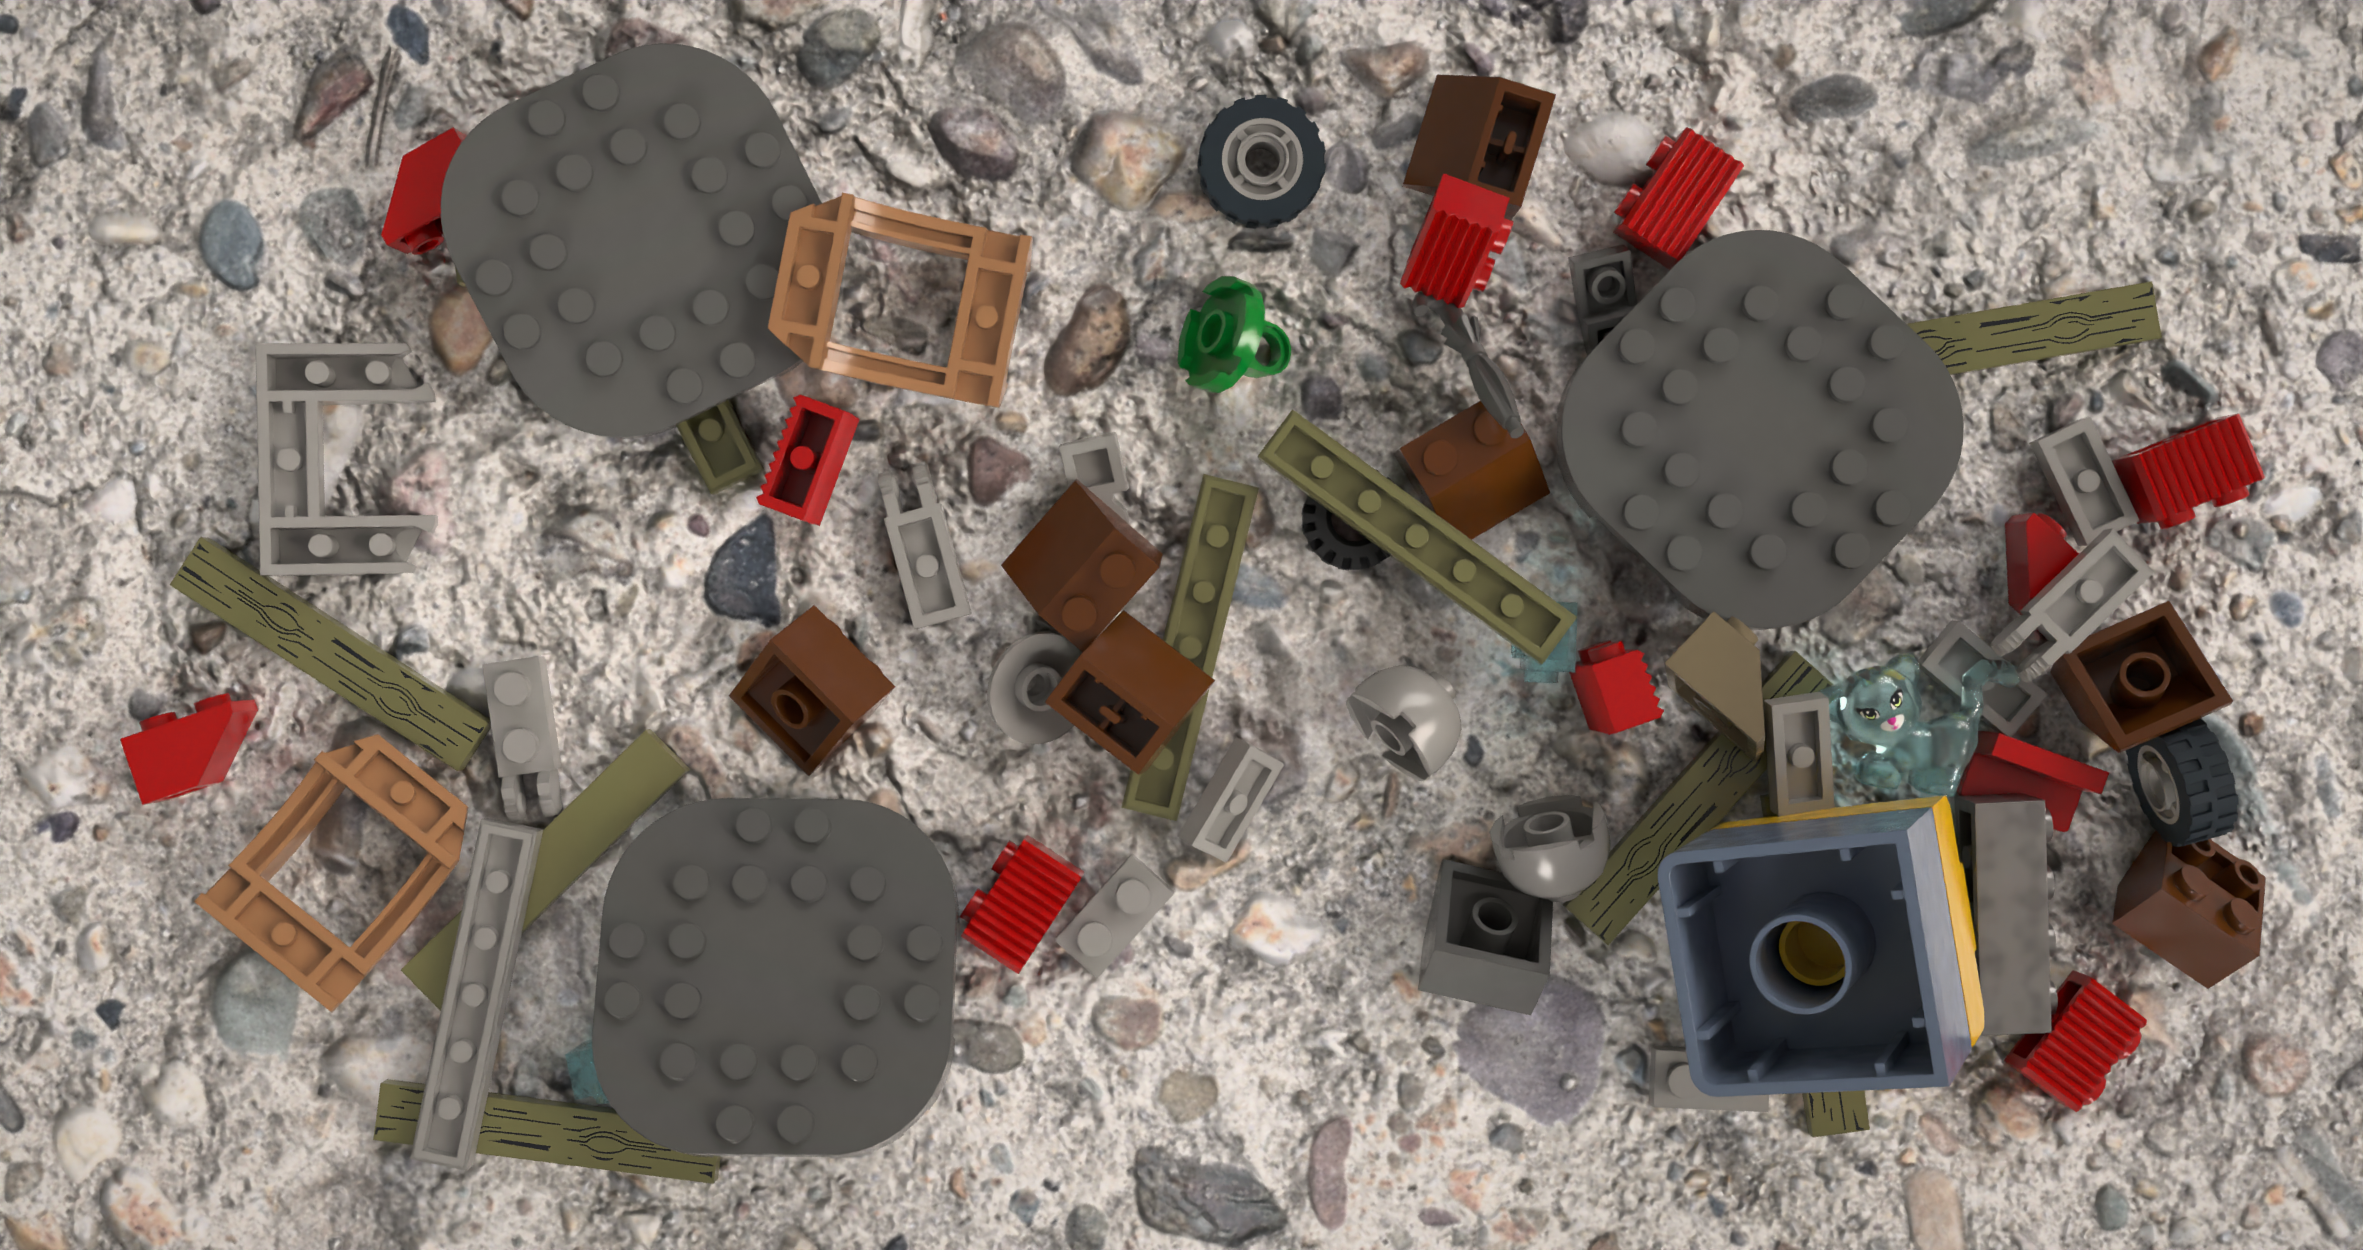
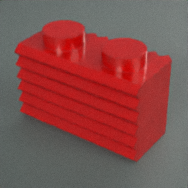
[1613,127,1744,270]
[1400,173,1514,308]
[756,394,860,526]
[2112,413,2265,529]
[1567,640,1664,735]
[959,835,1084,974]
[2003,970,2147,1112]

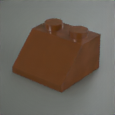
[1393,401,1551,540]
[1001,479,1163,652]
[2050,601,2233,753]
[729,605,896,776]

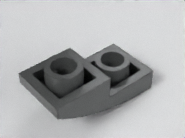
[1568,244,1637,355]

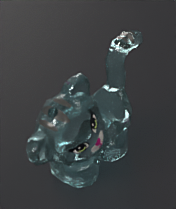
[1818,653,2021,797]

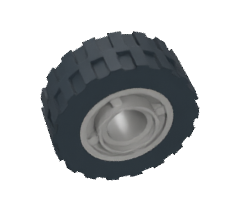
[1197,95,1326,229]
[2126,718,2239,847]

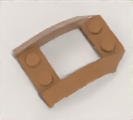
[768,192,1033,408]
[194,734,469,1013]

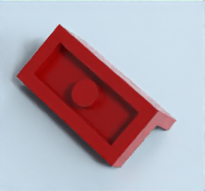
[1957,730,2110,832]

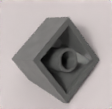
[1418,859,1553,1015]

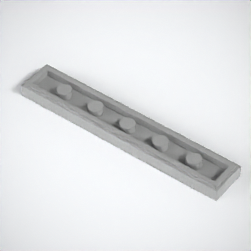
[410,818,543,1171]

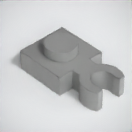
[1059,432,1129,524]

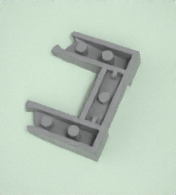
[255,343,438,576]

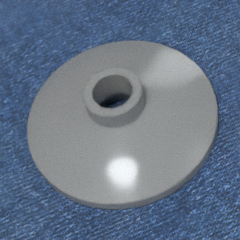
[987,632,1083,744]

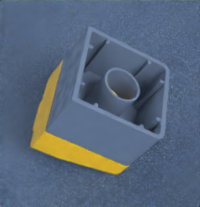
[1657,796,1984,1097]

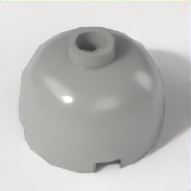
[1346,665,1462,781]
[1489,795,1610,902]

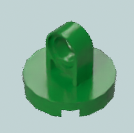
[1177,276,1291,393]

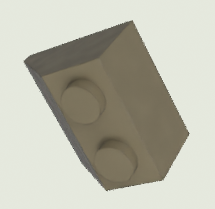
[1664,611,1765,763]

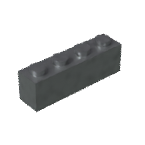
[1954,793,2058,1036]

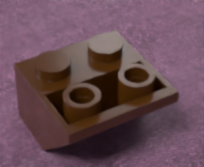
[1402,74,1556,220]
[1045,610,1216,775]
[2112,831,2266,989]

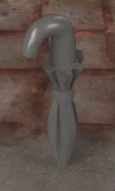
[1412,291,1524,438]

